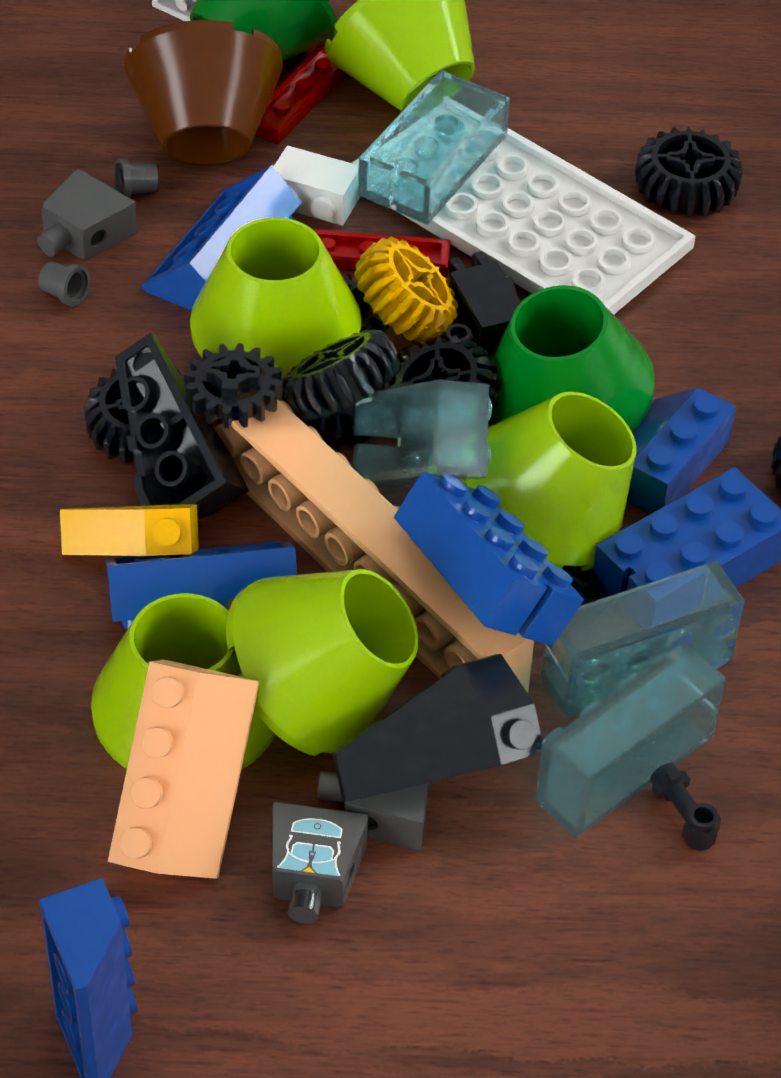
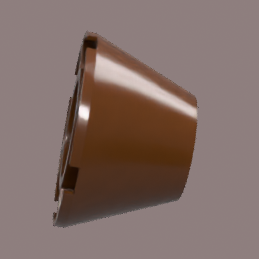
[124,20,283,166]

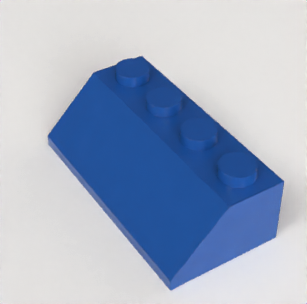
[141,165,302,310]
[105,540,298,629]
[39,878,138,1078]

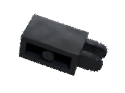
[447,252,521,355]

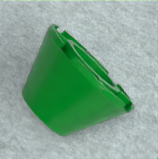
[190,0,338,61]
[490,285,655,432]

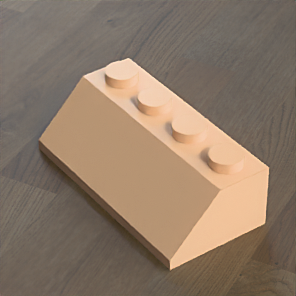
[108,660,260,879]

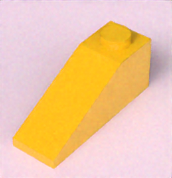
[60,504,199,556]

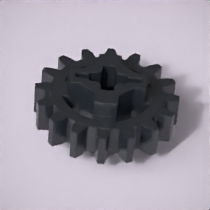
[184,343,283,428]

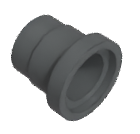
[114,158,158,198]
[38,262,91,307]

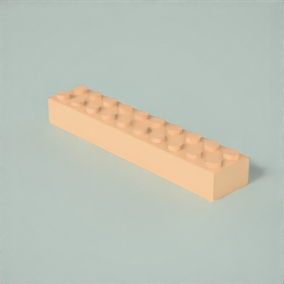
[205,400,534,693]

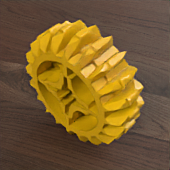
[354,237,458,344]

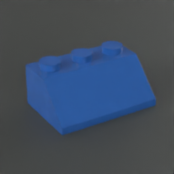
[627,387,736,514]

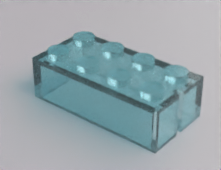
[358,70,510,225]
[353,380,492,487]
[541,561,745,718]
[536,643,726,838]

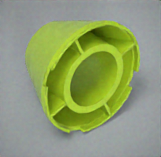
[325,0,475,114]
[190,217,361,381]
[458,392,636,571]
[226,569,418,756]
[91,593,276,770]

